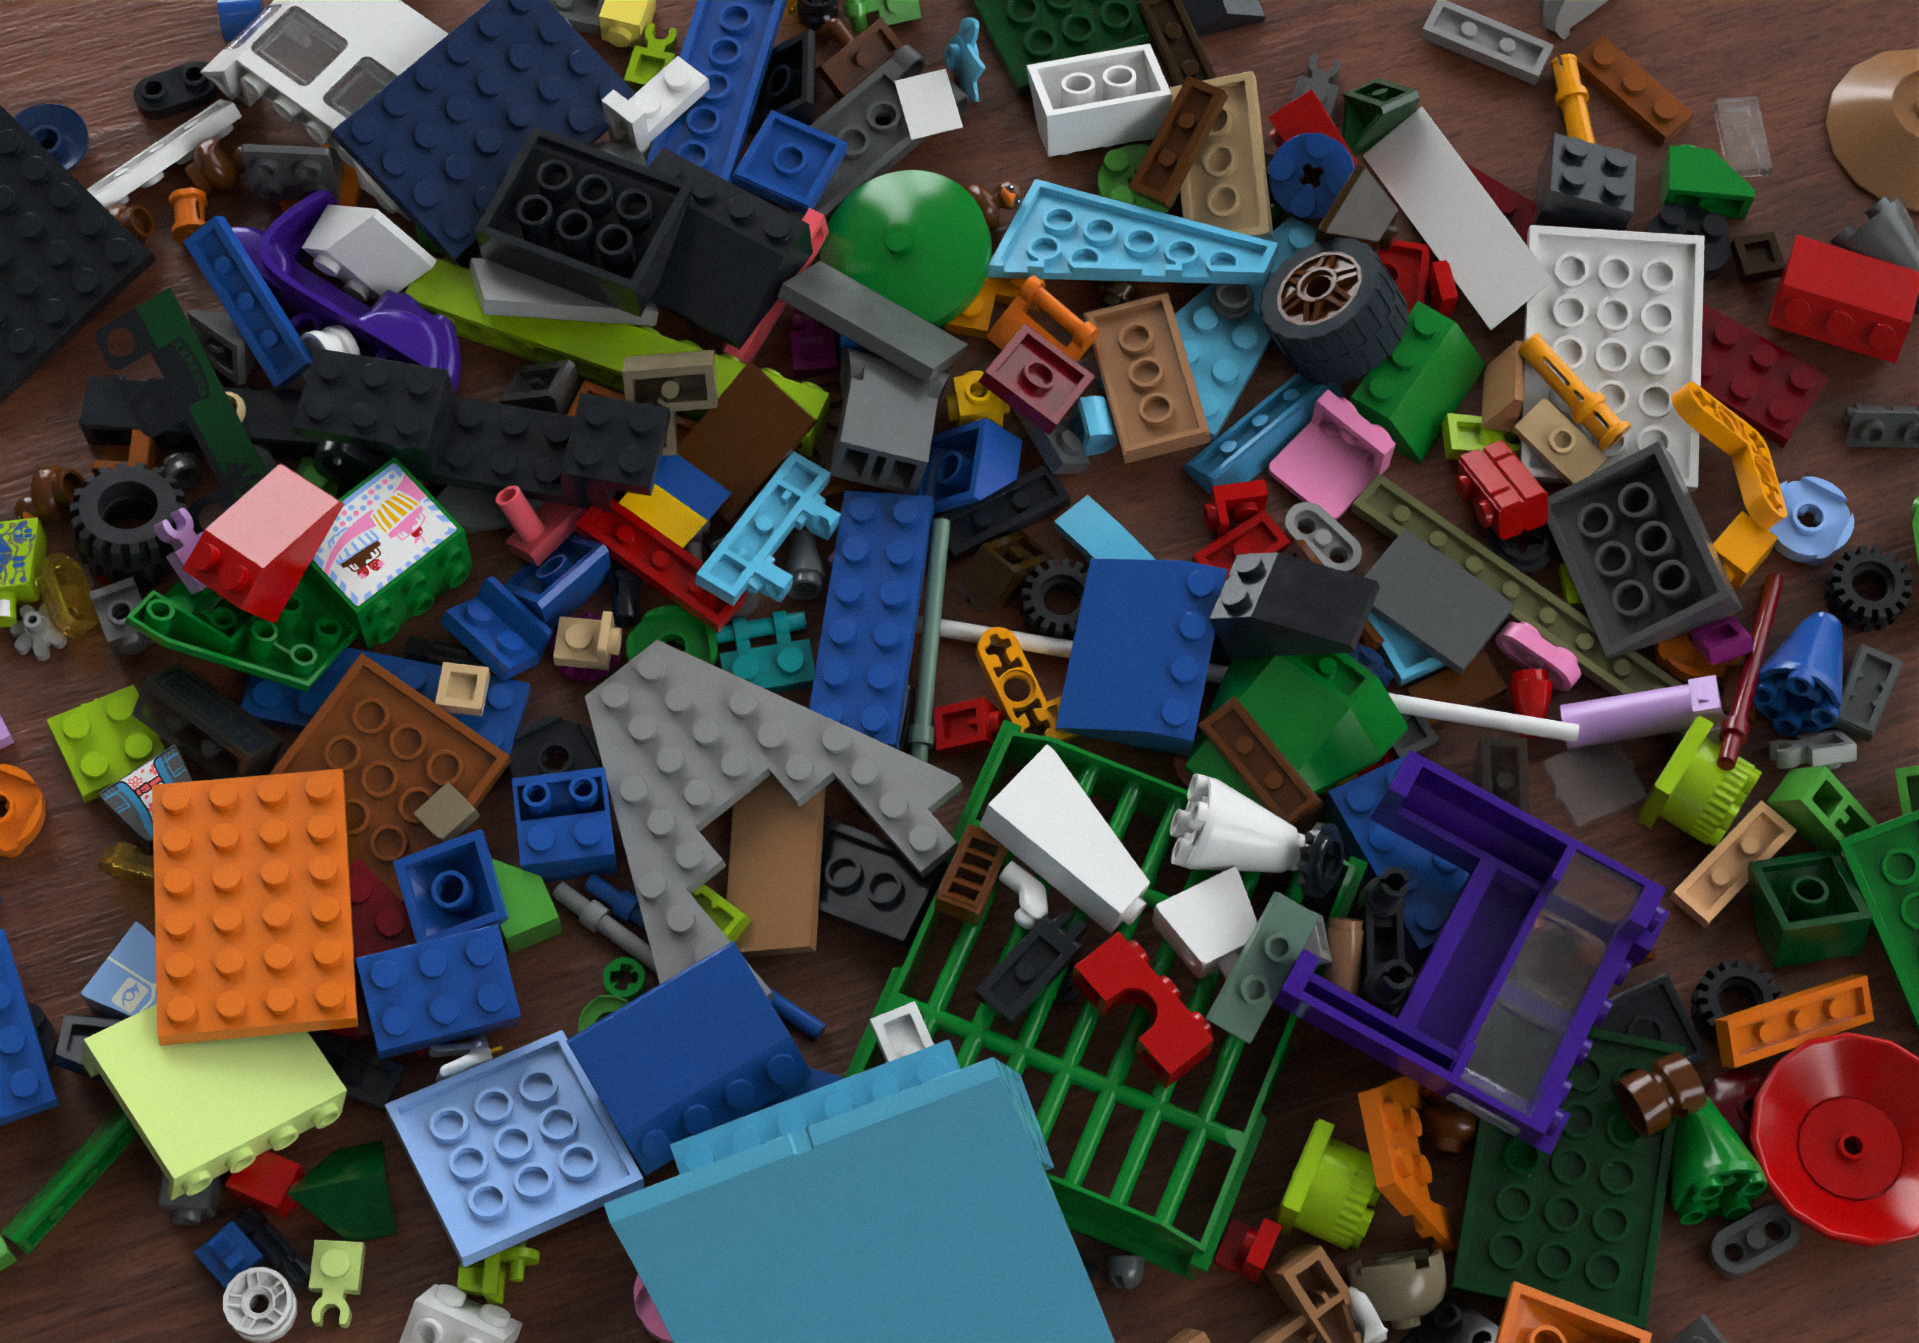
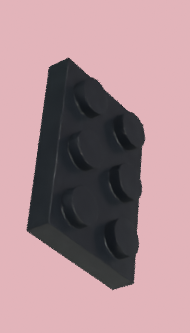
[818,817,947,949]

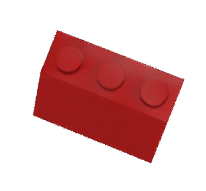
[1768,234,1919,364]

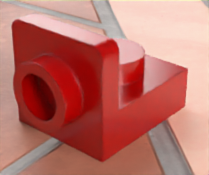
[1203,479,1268,540]
[933,697,1006,756]
[1214,1217,1282,1283]

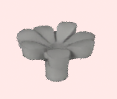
[10,603,71,661]

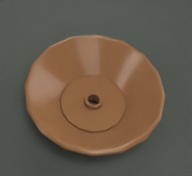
[1825,49,1919,213]

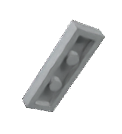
[1420,0,1554,86]

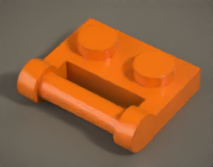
[986,275,1100,362]

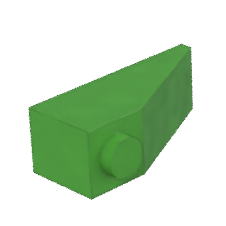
[1767,766,1879,867]

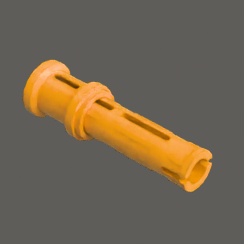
[1517,333,1632,452]

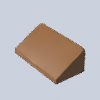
[1481,340,1525,432]

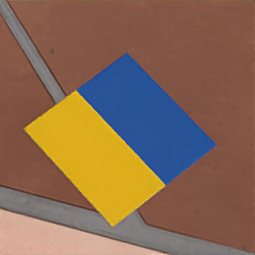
[619,454,732,548]

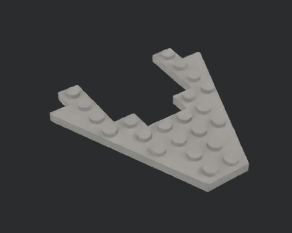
[585,640,963,1001]

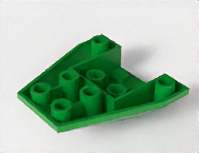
[125,573,358,692]
[1184,653,1408,808]

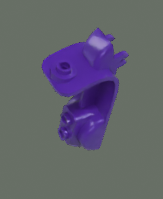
[232,190,462,395]

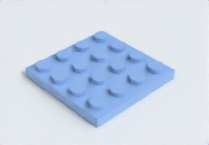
[385,1030,644,1268]

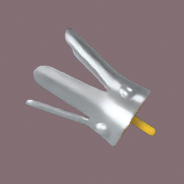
[428,1034,503,1082]

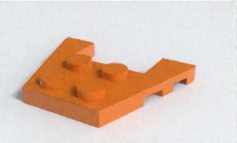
[1357,1074,1457,1254]

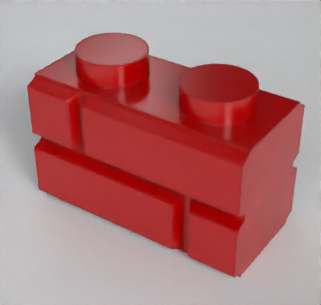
[1454,440,1548,540]

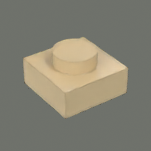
[435,662,490,717]

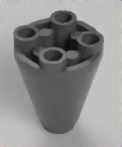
[1830,195,1919,315]

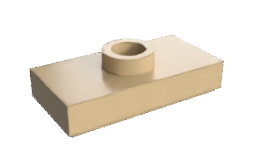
[1512,397,1608,486]

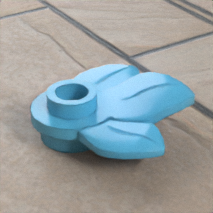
[944,17,986,102]

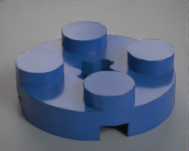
[1269,133,1355,220]

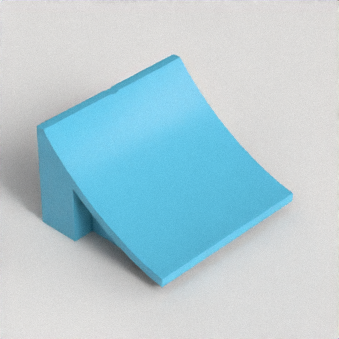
[604,1040,1115,1343]

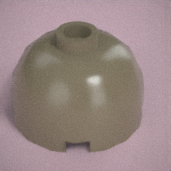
[1347,1248,1446,1329]

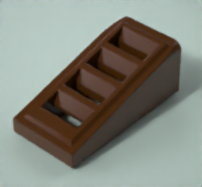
[934,824,1009,926]

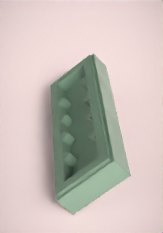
[1205,892,1320,1044]

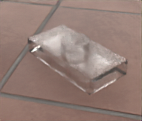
[1713,96,1773,177]

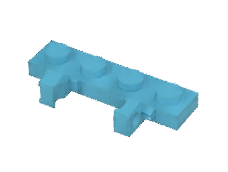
[695,451,841,606]

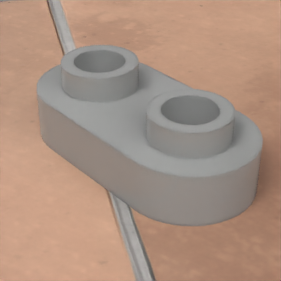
[1283,502,1362,574]

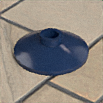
[13,103,89,172]

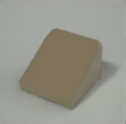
[413,782,480,843]

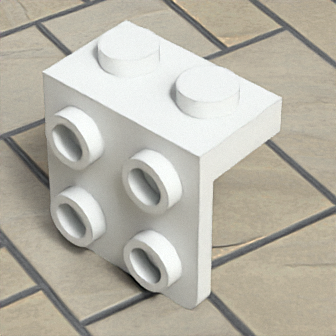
[399,1284,523,1343]

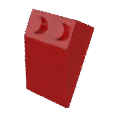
[182,463,344,624]

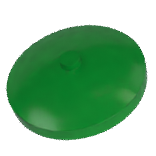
[820,170,992,328]

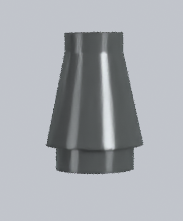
[784,531,827,601]

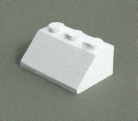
[1027,43,1172,157]

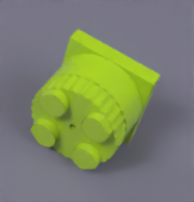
[1636,716,1762,847]
[1274,1119,1382,1250]

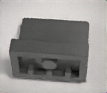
[241,144,345,202]

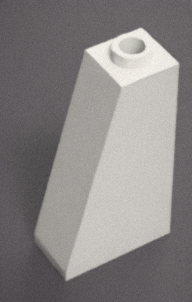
[980,745,1150,934]

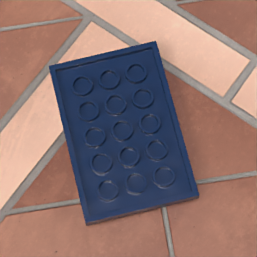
[331,0,636,264]

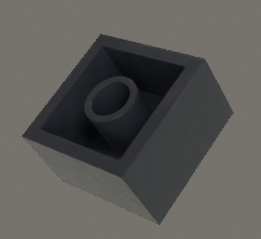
[1534,133,1637,231]

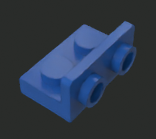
[440,576,553,682]

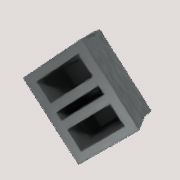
[829,348,951,495]

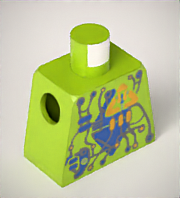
[0,517,48,628]

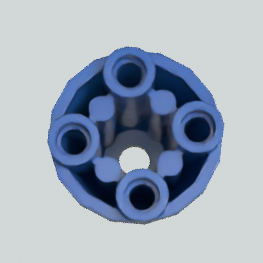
[1753,612,1844,736]

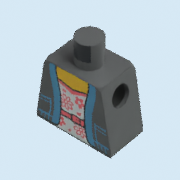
[98,745,192,857]

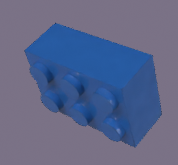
[355,924,521,1060]

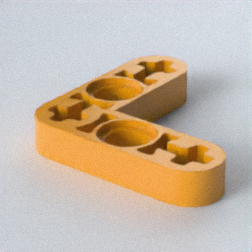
[1671,382,1787,530]
[975,627,1079,742]

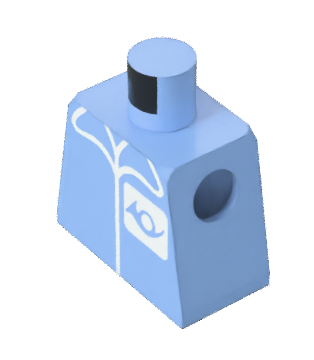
[80,921,157,1021]

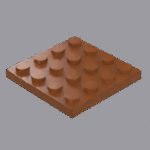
[269,653,512,905]

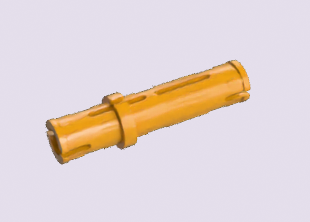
[1550,54,1596,144]

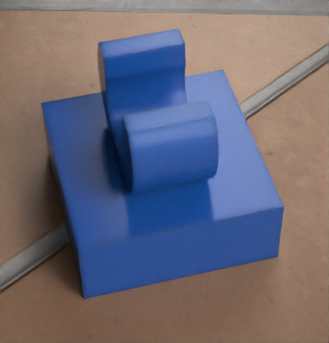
[194,1220,266,1290]

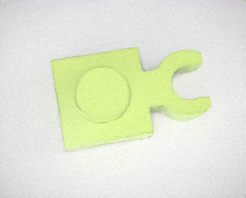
[309,1240,366,1328]

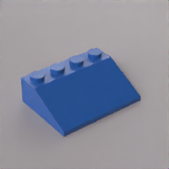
[1055,559,1227,757]
[566,941,813,1176]

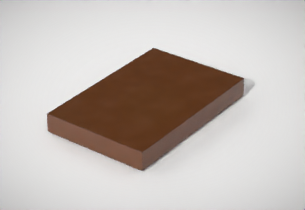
[677,362,818,522]

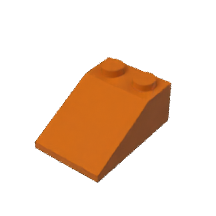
[1495,1281,1652,1343]

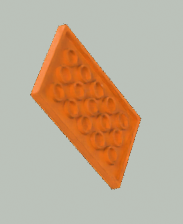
[152,768,358,1046]

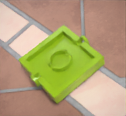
[47,684,165,803]

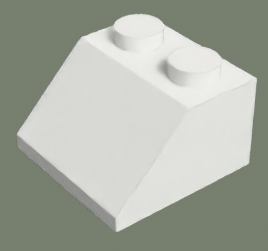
[302,205,437,302]

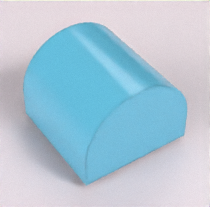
[1070,396,1118,456]

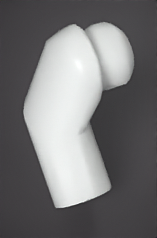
[999,861,1048,930]

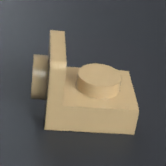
[553,611,622,671]

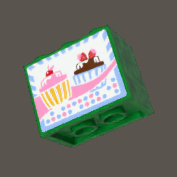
[304,457,474,651]

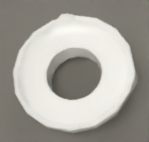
[1348,1286,1388,1343]

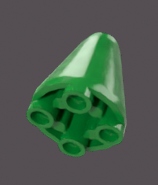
[1669,1095,1768,1225]

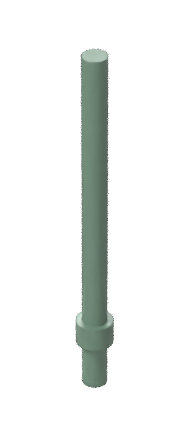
[906,518,950,763]

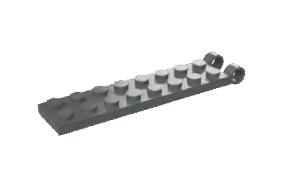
[679,44,970,333]

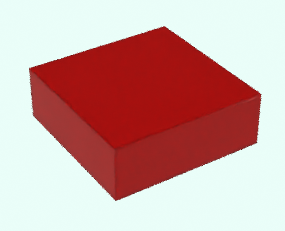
[1426,260,1458,318]

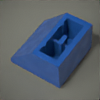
[512,767,618,882]

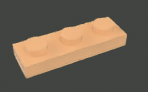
[1669,800,1797,929]

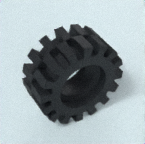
[1824,545,1913,633]
[1020,558,1088,640]
[1690,959,1781,1043]

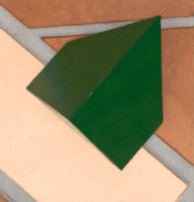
[1342,78,1420,156]
[286,1140,399,1242]

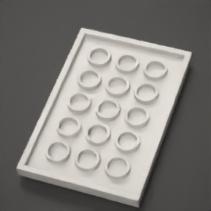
[1519,225,1705,492]

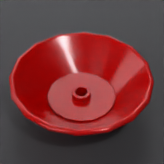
[1749,1032,1919,1248]

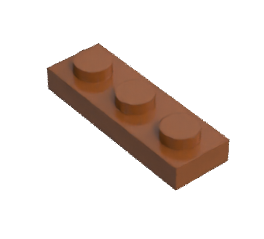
[1576,34,1694,146]

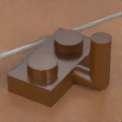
[815,17,903,101]

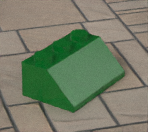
[1350,301,1486,465]

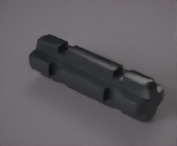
[404,636,492,675]
[235,1205,311,1289]

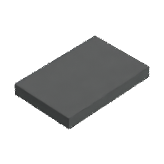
[1365,528,1515,676]

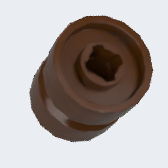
[1614,1051,1707,1137]

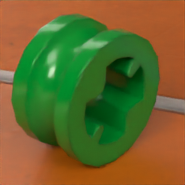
[603,957,646,1003]

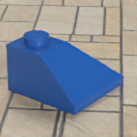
[915,418,1023,515]

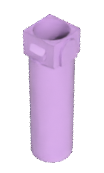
[1560,675,1724,749]

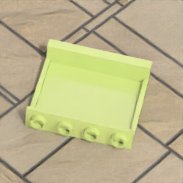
[82,1004,347,1201]

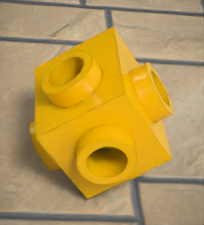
[945,371,1010,428]

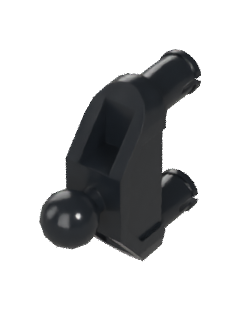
[1355,867,1413,1012]

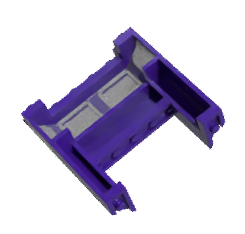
[1273,750,1670,1155]

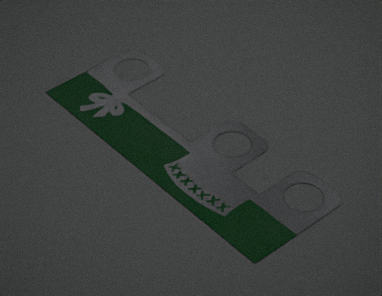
[95,287,268,535]

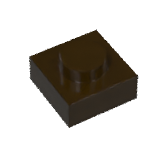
[1730,231,1786,283]

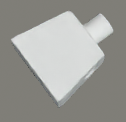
[1152,866,1258,979]

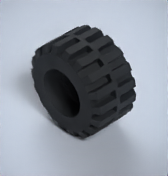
[70,462,187,584]

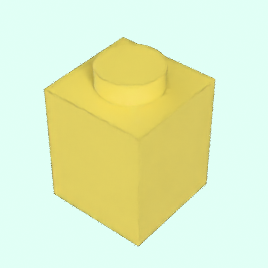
[599,0,656,48]

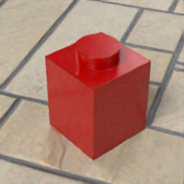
[225,1151,306,1221]

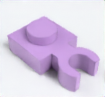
[153,507,207,595]

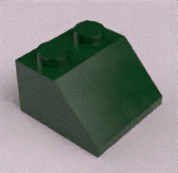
[1747,849,1872,968]

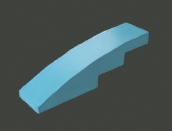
[1054,495,1156,567]

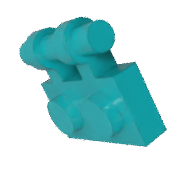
[715,610,815,694]

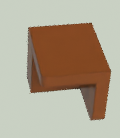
[92,429,159,477]

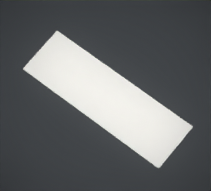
[1363,107,1553,330]

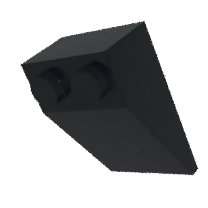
[1209,552,1380,658]

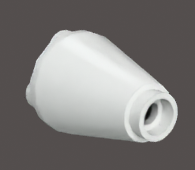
[1170,773,1305,873]

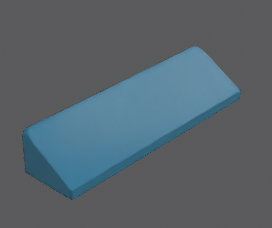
[1183,373,1344,496]

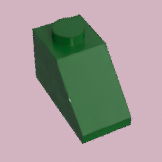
[1660,145,1755,219]

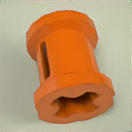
[169,187,208,245]

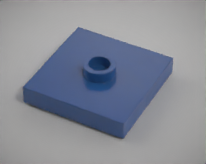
[732,110,848,215]

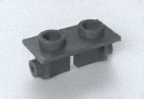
[1844,403,1919,448]

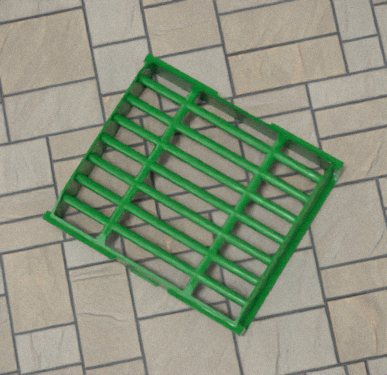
[844,719,1368,1281]

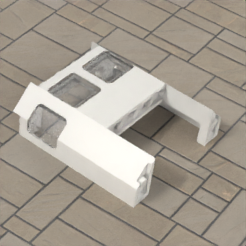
[200,0,572,221]

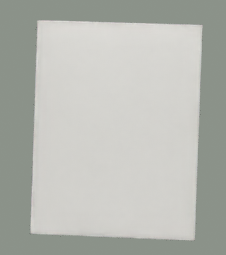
[895,69,963,140]

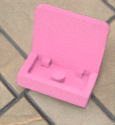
[1268,390,1396,521]

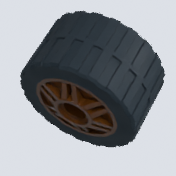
[1259,237,1408,385]

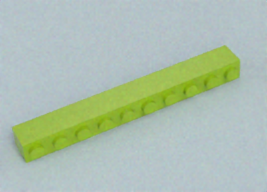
[405,258,831,457]

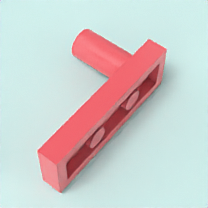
[496,485,588,566]

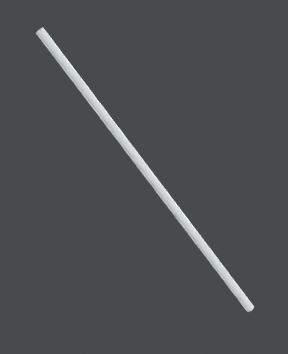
[915,615,1580,742]

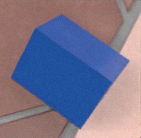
[503,533,612,631]
[393,829,509,943]

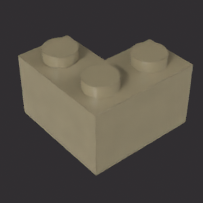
[622,350,719,456]

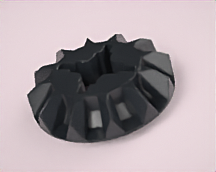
[1486,522,1558,574]
[1296,822,1344,898]

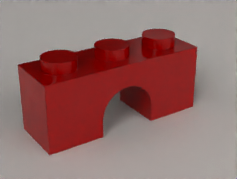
[1072,931,1214,1089]

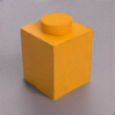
[1713,511,1778,593]

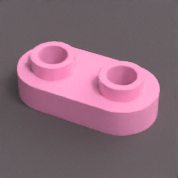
[1495,621,1581,692]

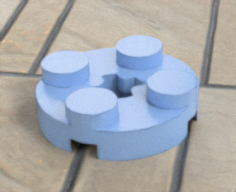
[1769,476,1855,566]

